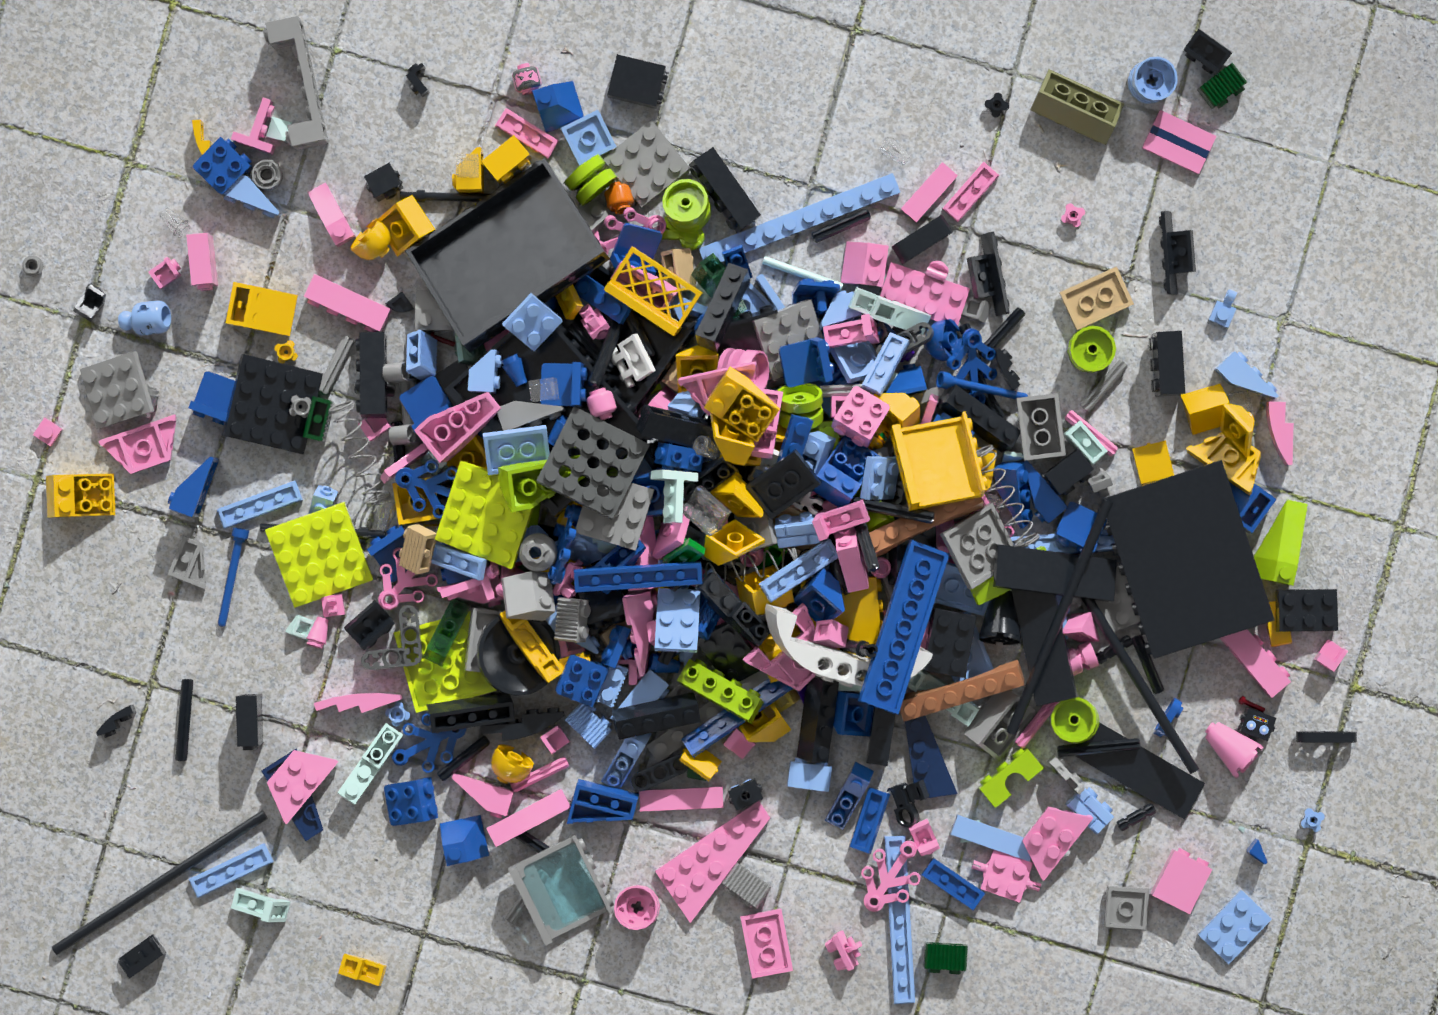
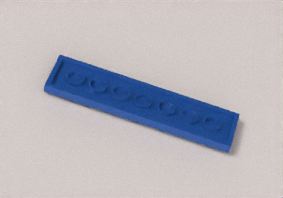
[858,540,949,715]

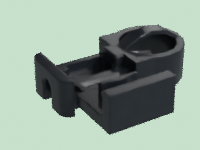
[887,780,929,827]

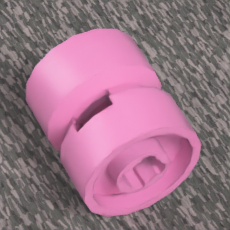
[1068,641,1099,676]

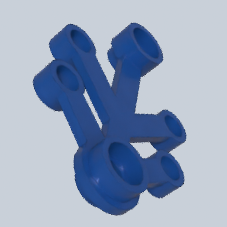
[946,328,997,404]
[395,459,457,518]
[548,504,582,584]
[392,713,467,773]

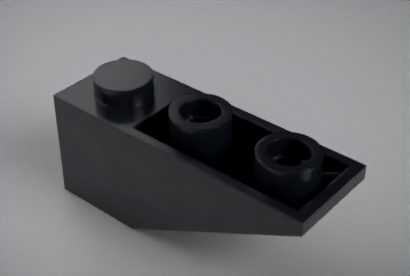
[683,457,738,505]

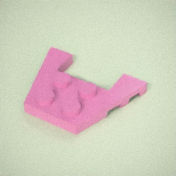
[743,603,820,691]

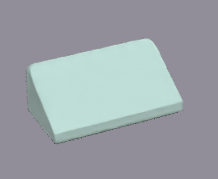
[1063,420,1108,465]

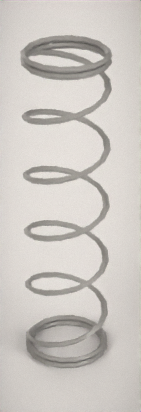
[329,400,391,506]
[976,445,1040,548]
[695,546,798,590]

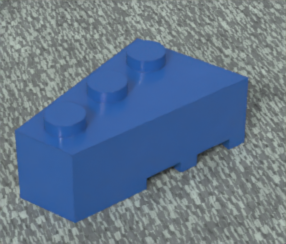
[567,779,639,824]

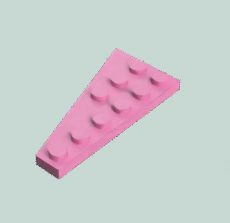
[655,801,770,923]

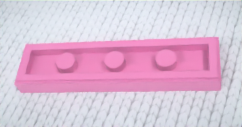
[639,786,724,812]

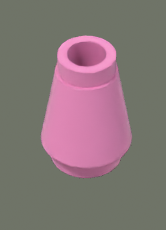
[306,617,329,649]

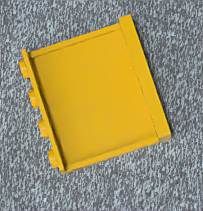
[890,411,988,511]
[801,575,883,659]

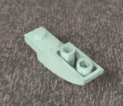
[848,287,931,335]
[337,723,403,805]

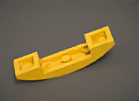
[499,610,564,683]

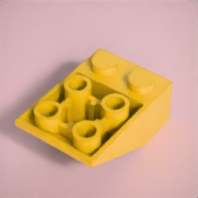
[226,282,298,336]
[704,367,780,442]
[46,473,115,518]

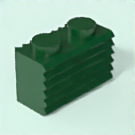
[1197,63,1247,109]
[303,396,335,442]
[923,942,968,975]

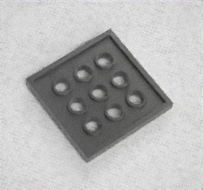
[536,406,650,520]

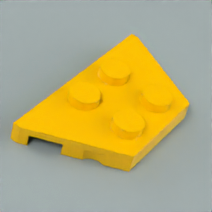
[1186,432,1261,496]

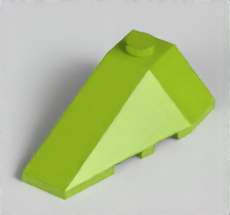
[498,455,585,512]
[1254,500,1308,586]

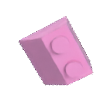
[841,242,889,289]

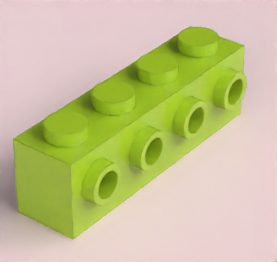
[677,659,764,724]

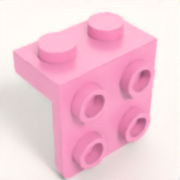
[831,386,890,448]

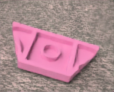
[678,361,757,416]
[99,414,177,474]
[267,750,338,824]
[1022,807,1093,881]

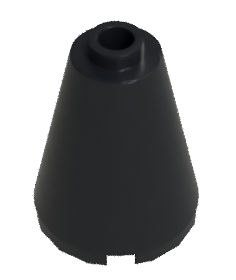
[979,590,1021,645]

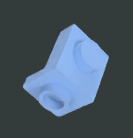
[308,485,338,514]

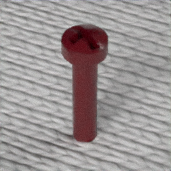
[429,332,456,347]
[1239,696,1265,713]

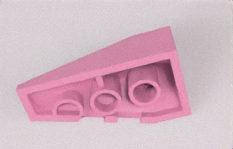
[414,392,501,463]
[622,588,658,677]

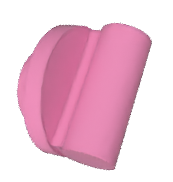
[925,261,949,282]

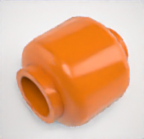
[604,182,634,214]

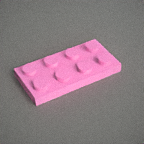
[880,262,970,326]

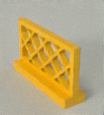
[604,246,703,336]

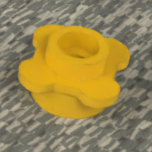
[274,341,298,364]

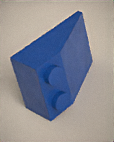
[168,457,219,518]

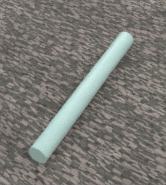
[762,256,843,291]

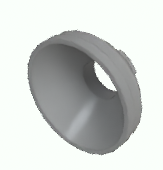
[519,533,558,572]

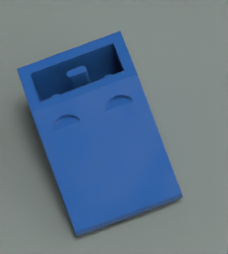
[812,435,880,508]
[1229,482,1276,533]

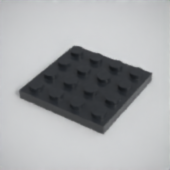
[222,354,323,455]

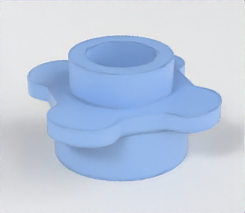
[385,702,410,727]
[1301,808,1325,832]

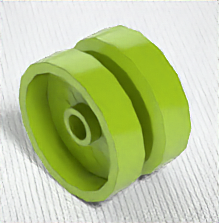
[564,154,617,206]
[663,179,711,233]
[1067,326,1116,373]
[778,383,823,428]
[1051,697,1099,744]

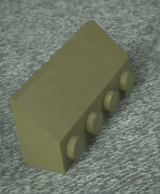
[1030,69,1124,145]

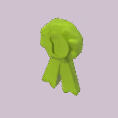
[661,216,705,250]

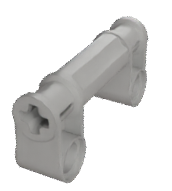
[383,361,423,446]

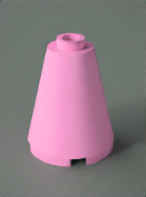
[1205,722,1264,779]

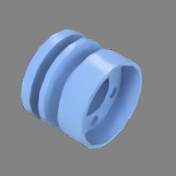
[1127,57,1178,104]

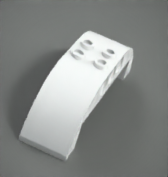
[765,604,933,688]

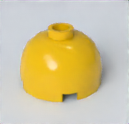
[350,218,390,260]
[491,744,534,784]

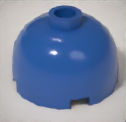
[924,319,962,361]

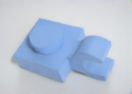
[1208,289,1237,328]

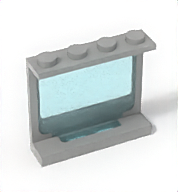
[508,835,614,946]

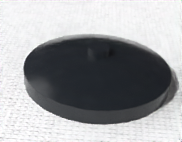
[477,616,560,695]

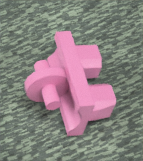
[579,304,610,340]
[553,560,583,599]
[825,930,862,971]

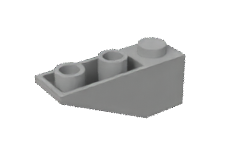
[497,401,566,431]

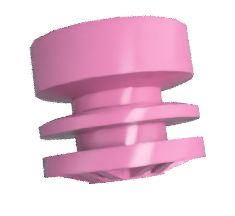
[717,348,769,391]
[614,885,660,930]

